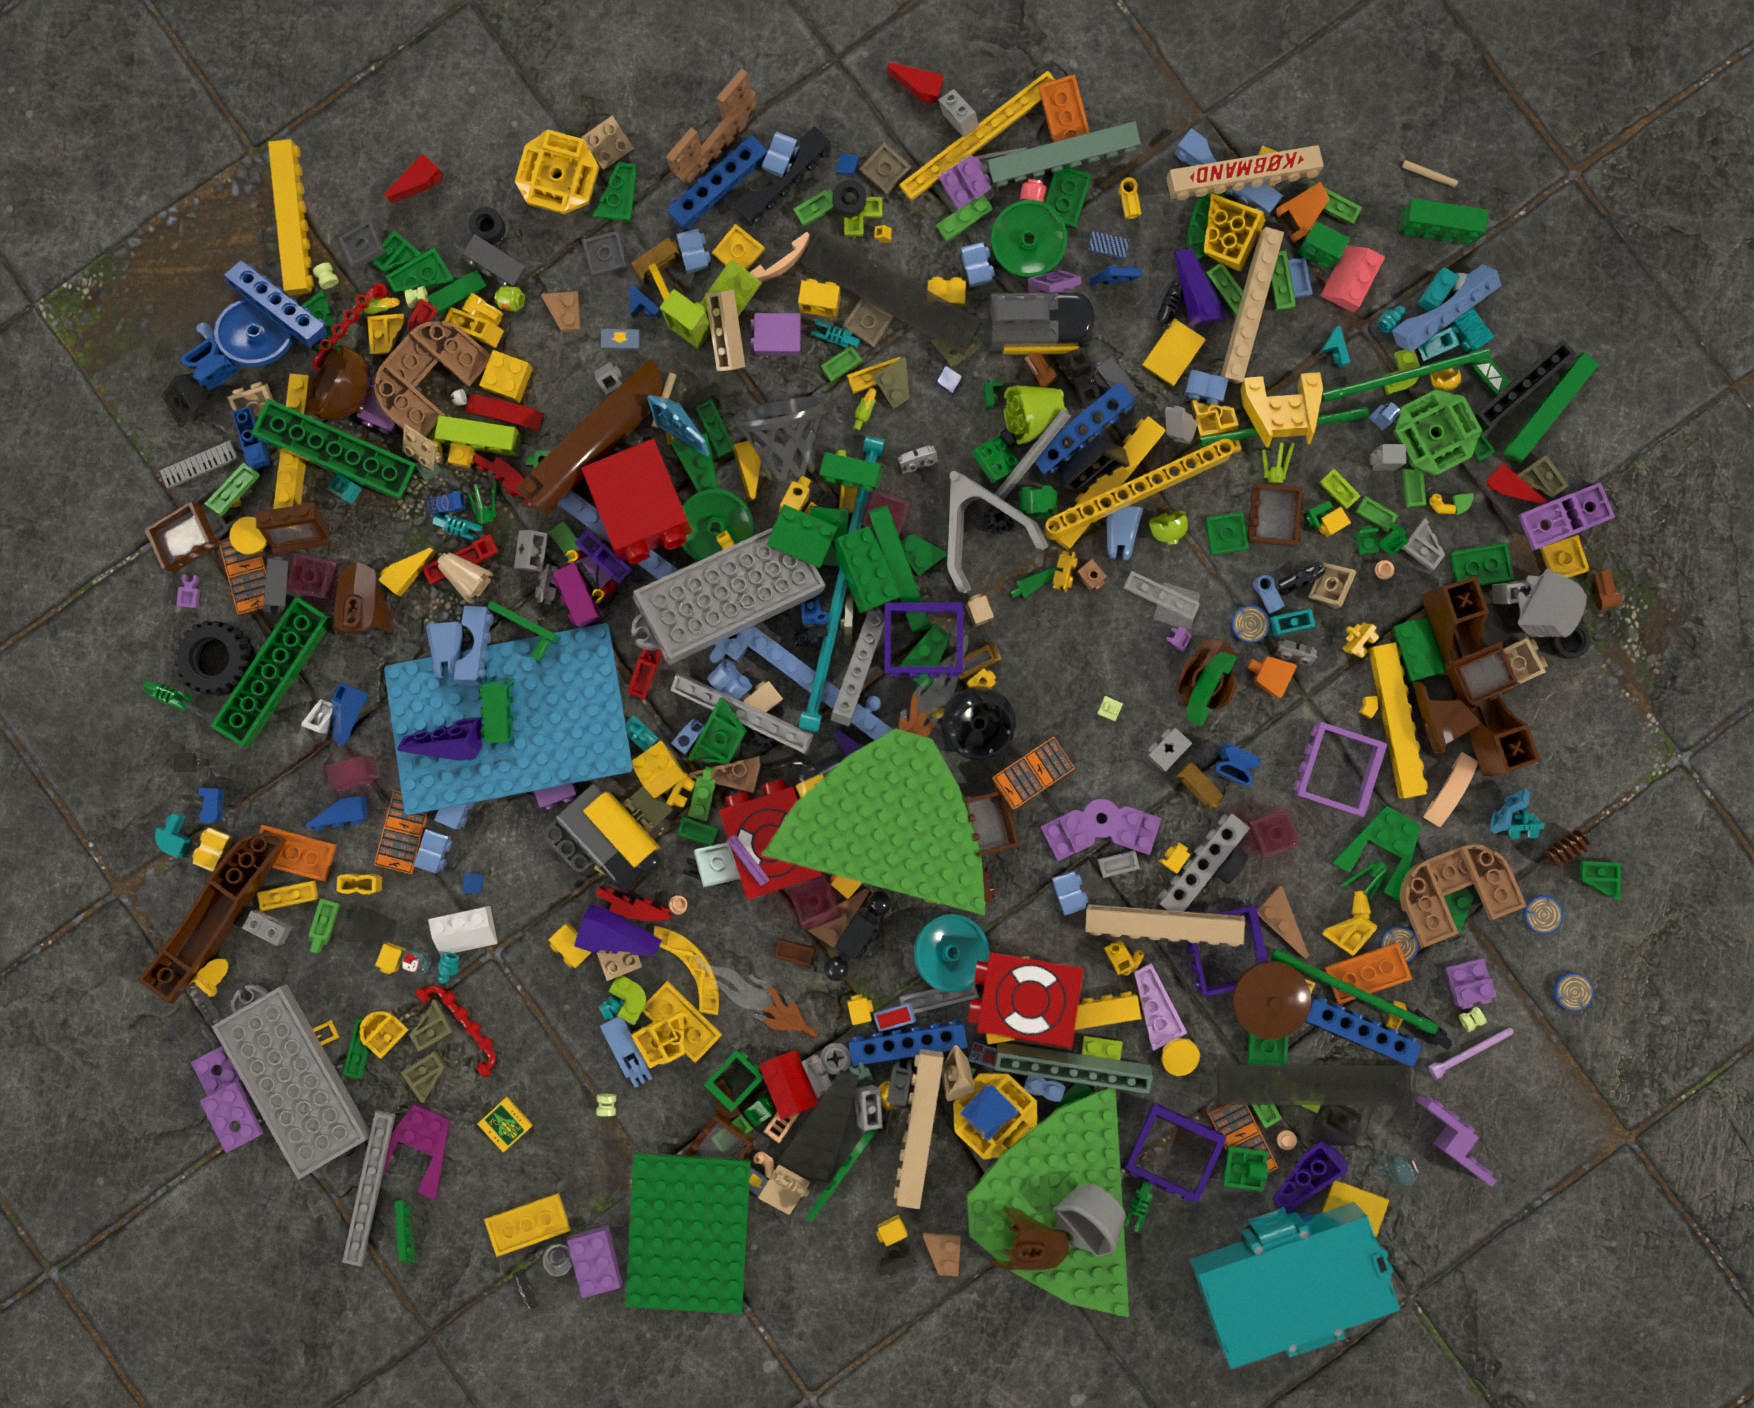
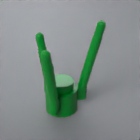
[467,479,498,525]
[1341,861,1390,901]

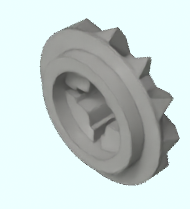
[820,1043,851,1074]

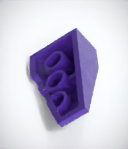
[397,717,482,761]
[1273,1141,1348,1213]

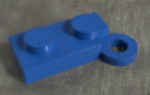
[801,595,829,625]

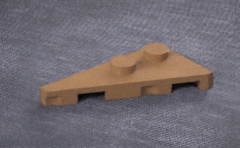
[688,756,763,793]
[1257,886,1309,959]
[802,888,870,948]

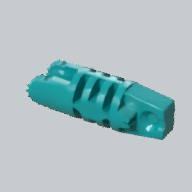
[811,319,860,348]
[433,514,483,541]

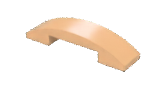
[750,232,810,282]
[1423,752,1478,827]

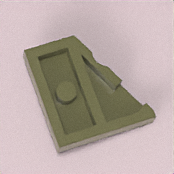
[873,356,909,409]
[1517,455,1568,498]
[841,594,854,646]
[410,999,454,1052]
[401,1050,446,1103]

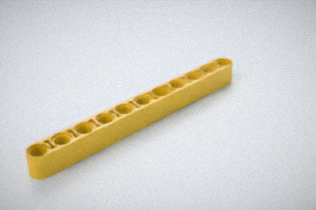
[1044,439,1234,540]

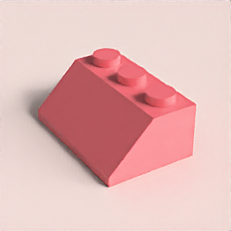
[1320,245,1385,313]

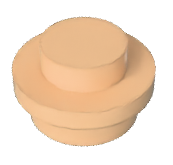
[1375,560,1394,579]
[668,895,687,915]
[1277,1130,1297,1150]

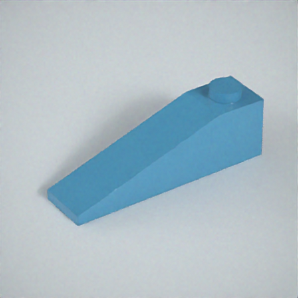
[647,395,709,457]

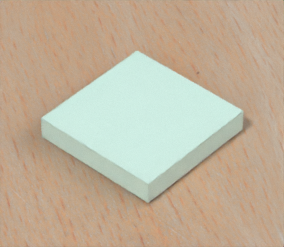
[693,842,741,887]

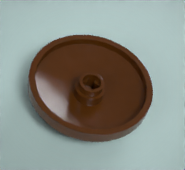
[1232,961,1311,1039]

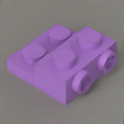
[937,155,992,210]
[1028,270,1082,293]
[1444,958,1497,1009]

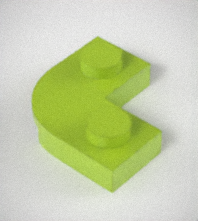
[844,197,882,237]
[1384,350,1420,395]
[608,975,646,1025]

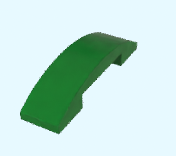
[1186,651,1237,726]

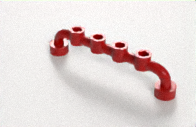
[312,283,389,372]
[415,985,496,1078]

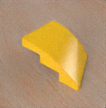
[1191,400,1242,459]
[631,1011,684,1069]

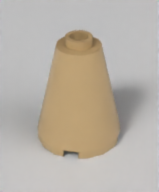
[437,553,493,603]

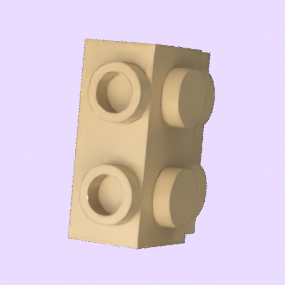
[228,382,274,420]
[1492,637,1548,684]

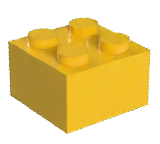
[798,279,840,319]
[479,350,533,403]
[632,740,686,799]

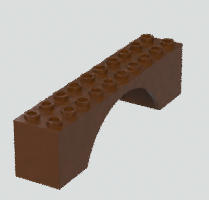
[1420,576,1541,776]

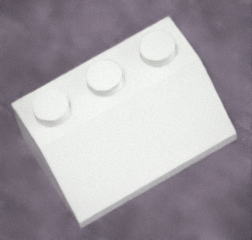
[428,906,498,956]

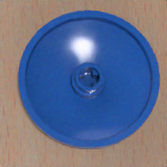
[214,299,294,367]

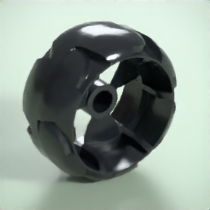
[942,686,1016,761]

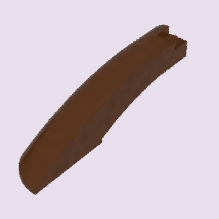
[516,359,663,517]
[137,832,287,1004]

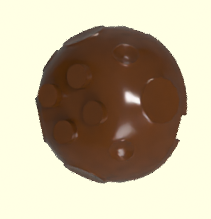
[307,344,373,420]

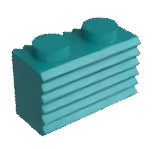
[1417,267,1459,312]
[1449,307,1494,352]
[1269,609,1315,637]

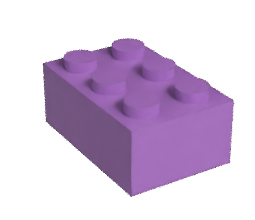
[567,1225,623,1298]

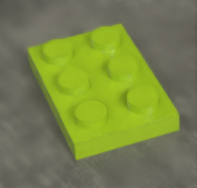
[700,259,762,317]

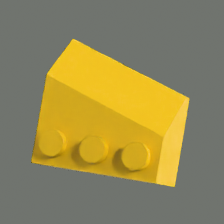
[1204,193,1266,272]

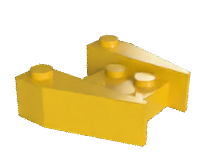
[1240,372,1323,447]

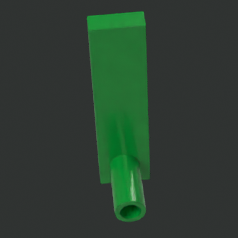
[487,601,561,661]

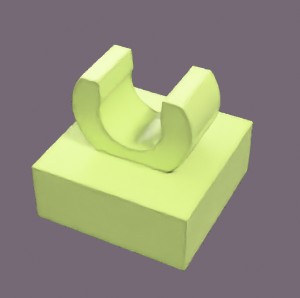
[1097,696,1123,722]

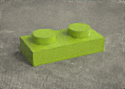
[1319,469,1360,510]
[1081,1035,1123,1061]

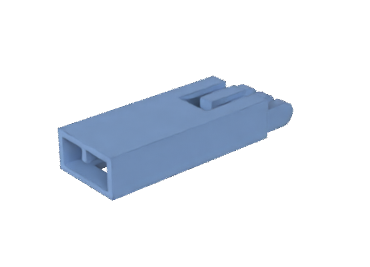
[600,1017,653,1088]

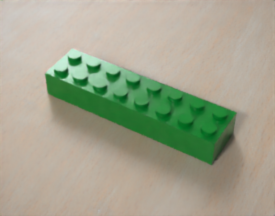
[251,398,416,501]
[211,597,333,748]

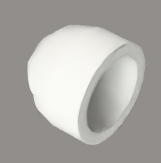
[451,389,467,405]

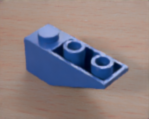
[232,406,274,470]
[332,682,368,746]
[306,796,369,831]

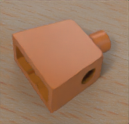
[1247,656,1297,699]

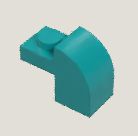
[155,813,192,858]

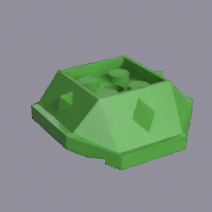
[1394,390,1482,476]

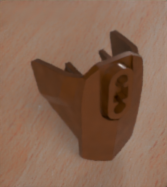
[333,562,393,636]
[1175,638,1237,709]
[1413,681,1480,754]
[991,1207,1070,1271]

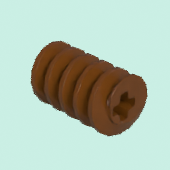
[1544,829,1589,869]

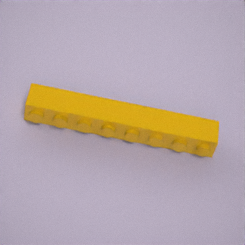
[268,139,314,296]
[273,374,315,530]
[1051,416,1166,551]
[1368,643,1428,798]
[986,991,1141,1044]

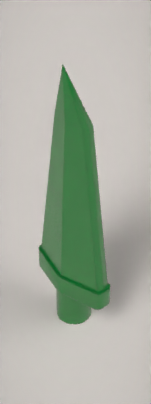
[1009,565,1063,599]

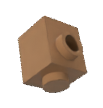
[1075,559,1107,591]

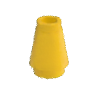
[1352,891,1371,919]

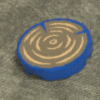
[1231,605,1270,643]
[1523,895,1564,934]
[1379,926,1419,963]
[1553,972,1594,1012]

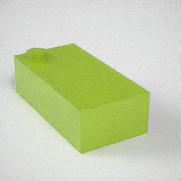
[660,289,711,349]
[435,415,522,457]

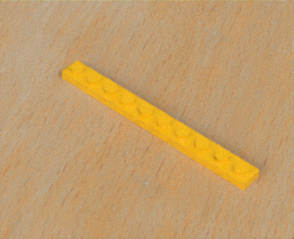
[900,71,1055,201]

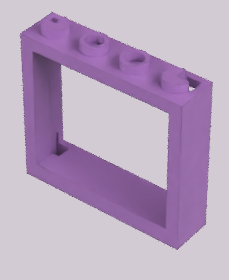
[1293,722,1387,817]

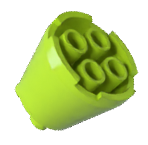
[1003,385,1068,444]

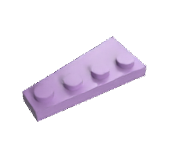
[1134,963,1187,1051]

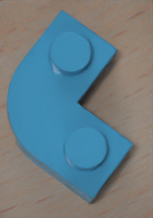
[1490,788,1530,834]

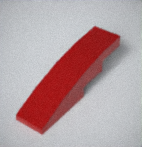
[627,649,663,700]

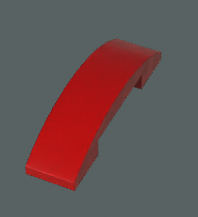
[465,394,544,432]
[422,534,499,585]

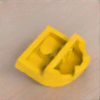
[360,1011,409,1059]

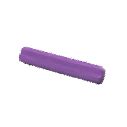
[727,835,769,886]

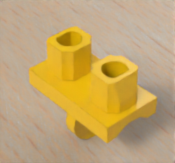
[1342,622,1379,658]
[664,773,696,808]

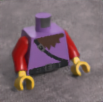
[564,550,618,604]

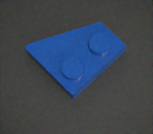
[1089,265,1142,286]

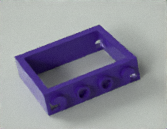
[885,603,963,678]
[1187,905,1268,996]
[1125,1101,1227,1202]

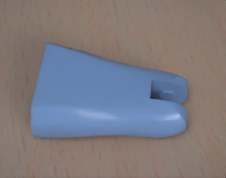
[1106,505,1143,560]
[426,622,464,678]

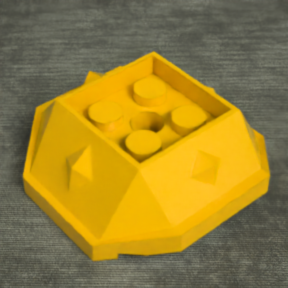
[515,129,599,214]
[953,1073,1037,1159]

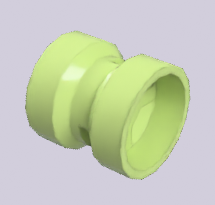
[313,263,339,289]
[405,286,429,309]
[1459,1006,1487,1032]
[596,1093,616,1116]

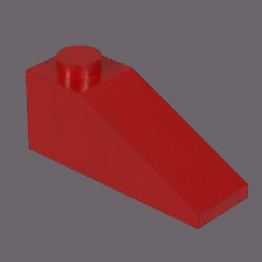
[887,62,943,104]
[384,153,443,204]
[1485,462,1547,504]

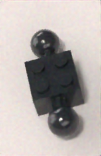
[824,891,891,981]

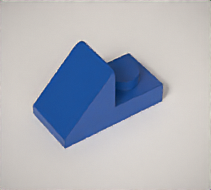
[629,284,662,319]

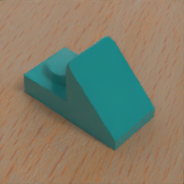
[1319,326,1350,369]
[1418,327,1460,361]
[327,474,362,504]

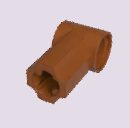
[1024,353,1059,388]
[1592,570,1621,610]

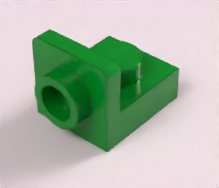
[983,379,1004,410]
[1305,500,1333,530]
[1379,522,1409,556]
[1355,525,1379,555]
[744,1093,776,1127]

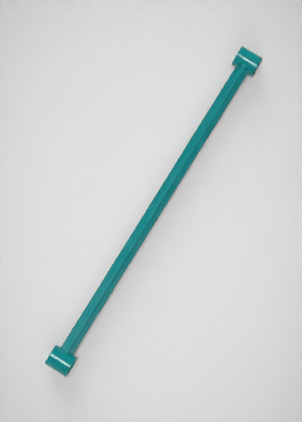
[799,436,885,733]

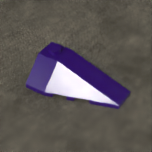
[1174,249,1226,327]
[574,904,662,956]

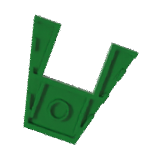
[1332,806,1421,901]

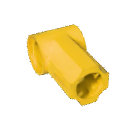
[1118,178,1141,219]
[462,293,503,326]

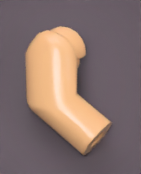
[753,1152,775,1178]

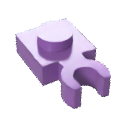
[176,574,200,609]

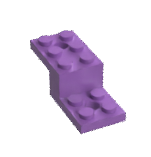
[1518,482,1615,551]
[191,1046,263,1153]
[1416,1095,1497,1187]

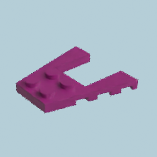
[382,1104,450,1200]

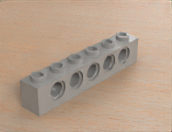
[831,610,885,726]
[1157,813,1250,912]

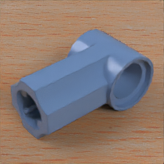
[1253,575,1285,613]

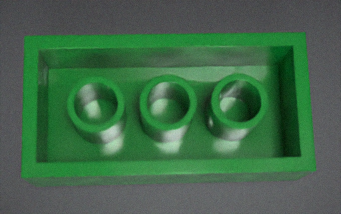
[1398,198,1489,245]
[831,525,900,613]

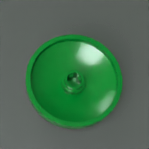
[991,200,1067,278]
[682,488,754,561]

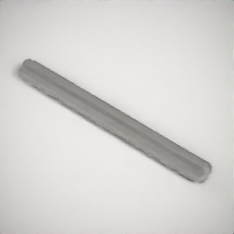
[994,409,1071,500]

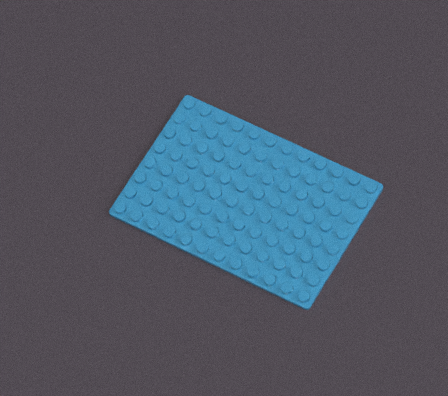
[384,623,633,815]

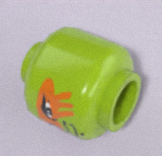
[495,285,525,312]

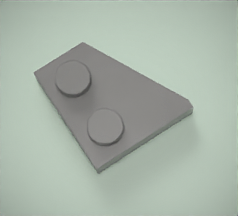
[1402,518,1445,571]

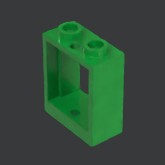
[703,1050,764,1112]

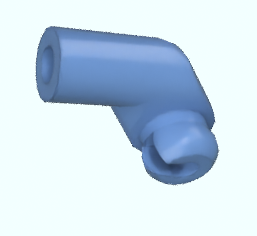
[196,323,215,340]

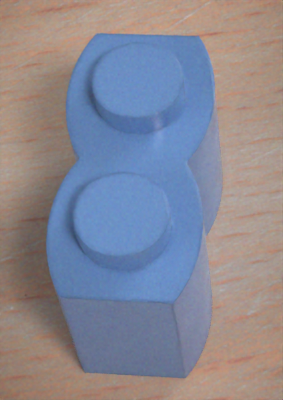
[762,131,800,178]
[676,229,711,274]
[960,242,994,288]
[1184,370,1228,405]
[707,660,752,700]
[414,829,452,873]
[1051,871,1089,915]
[1022,1075,1065,1101]

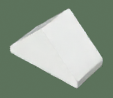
[302,699,333,734]

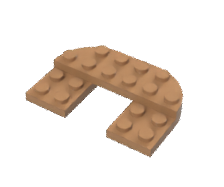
[666,69,757,183]
[373,321,491,437]
[1400,845,1526,948]

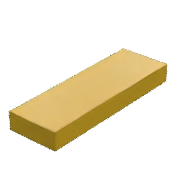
[847,357,901,394]
[257,881,319,911]

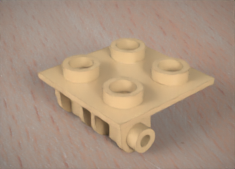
[581,116,634,170]
[402,424,442,471]
[597,950,642,981]
[758,1165,810,1215]

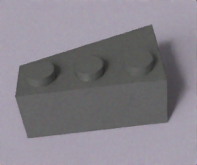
[461,234,525,286]

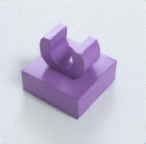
[1166,627,1192,652]

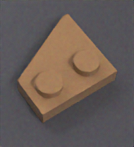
[541,292,581,332]
[923,1233,961,1276]

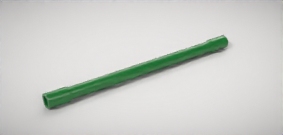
[1321,348,1491,403]
[1199,406,1369,448]
[1271,948,1439,1035]

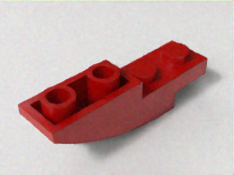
[472,454,533,507]
[595,885,673,921]

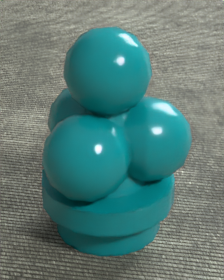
[1377,306,1406,333]
[437,952,459,984]
[599,996,625,1020]

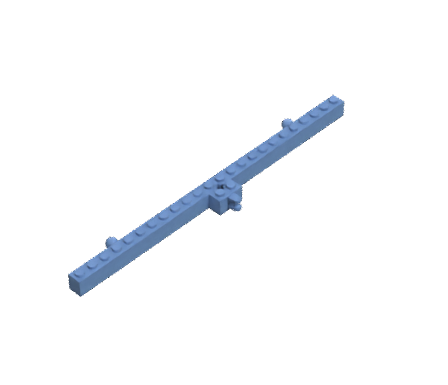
[558,491,893,740]

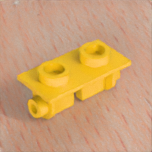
[1052,551,1078,592]

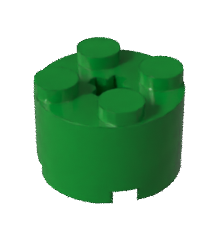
[1019,486,1058,518]

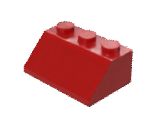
[759,1050,819,1120]

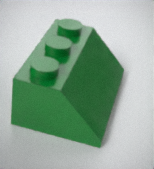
[766,504,837,568]
[1391,618,1446,683]

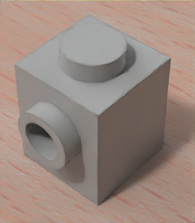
[594,362,622,395]

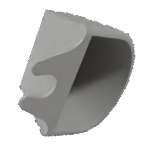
[1518,569,1587,637]
[1054,1184,1126,1256]

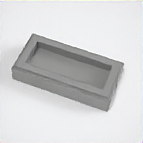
[1097,850,1140,878]

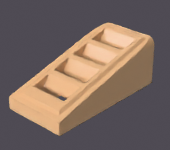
[763,1112,800,1144]

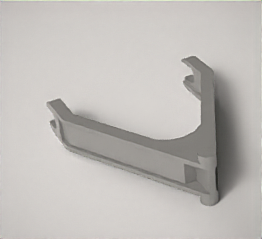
[947,471,1048,594]

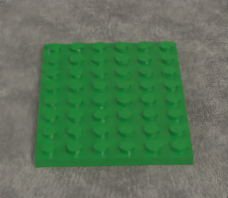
[625,1152,751,1314]

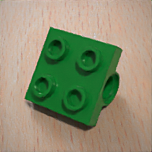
[971,435,1019,484]
[1223,1146,1268,1191]

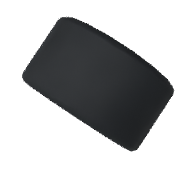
[832,180,867,218]
[469,207,506,245]

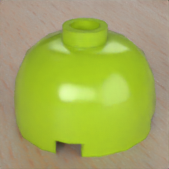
[1149,511,1188,545]

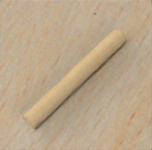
[1402,160,1458,188]
[652,373,676,429]

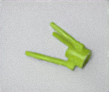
[1262,442,1294,484]

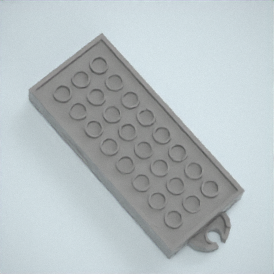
[631,527,826,665]
[212,984,371,1180]

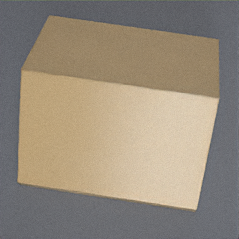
[1308,563,1357,609]
[941,1045,975,1101]

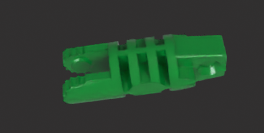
[142,680,194,712]
[1124,1181,1153,1233]

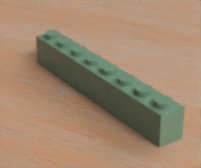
[986,121,1141,187]
[994,1042,1153,1094]

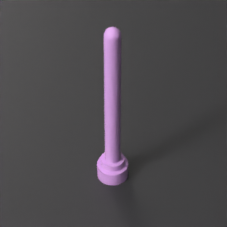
[1428,1028,1514,1080]

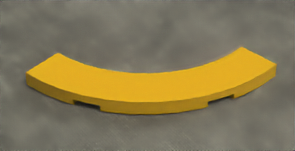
[653,926,719,1015]

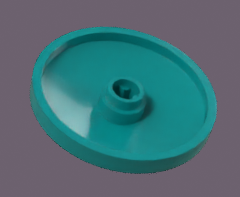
[914,914,989,992]

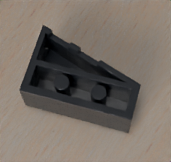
[1058,434,1130,493]

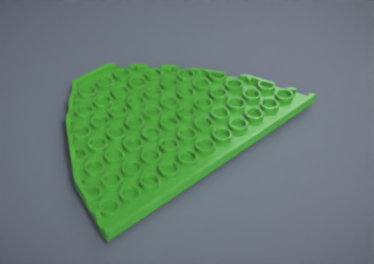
[762,729,986,915]
[966,1087,1129,1317]

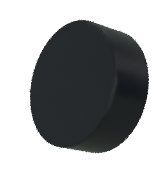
[1000,428,1016,448]
[818,492,838,508]

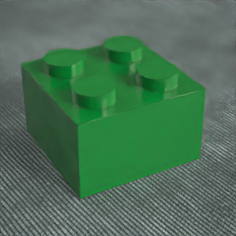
[1297,221,1350,270]

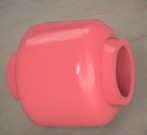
[1020,179,1046,203]

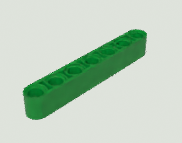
[1502,352,1599,465]
[869,505,932,634]

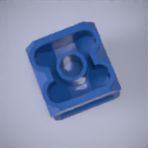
[181,338,239,390]
[1215,743,1261,786]
[960,1084,1019,1141]

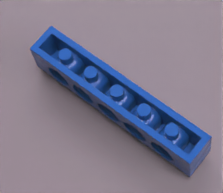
[667,135,768,232]
[224,260,328,350]
[1034,382,1136,474]
[1305,996,1422,1067]
[849,1020,968,1066]

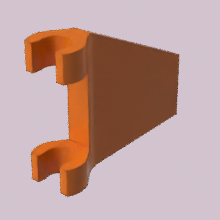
[1274,182,1330,243]

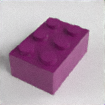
[552,563,603,628]

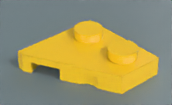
[368,314,406,356]
[1323,915,1377,956]

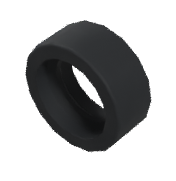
[1550,623,1591,659]
[1215,847,1249,884]

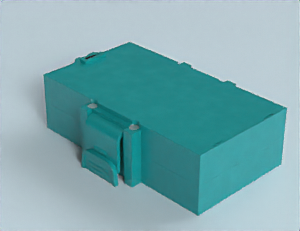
[1189,1202,1400,1369]

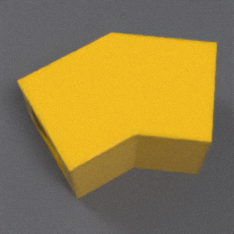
[874,225,892,244]
[716,530,735,550]
[1359,696,1378,719]

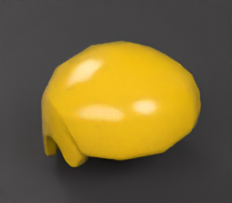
[1430,368,1461,391]

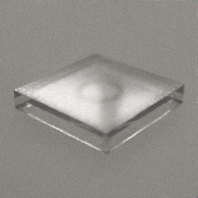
[1153,583,1201,630]

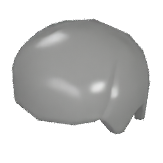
[543,1243,572,1277]

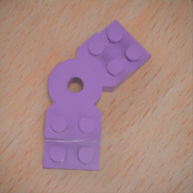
[1040,799,1162,861]

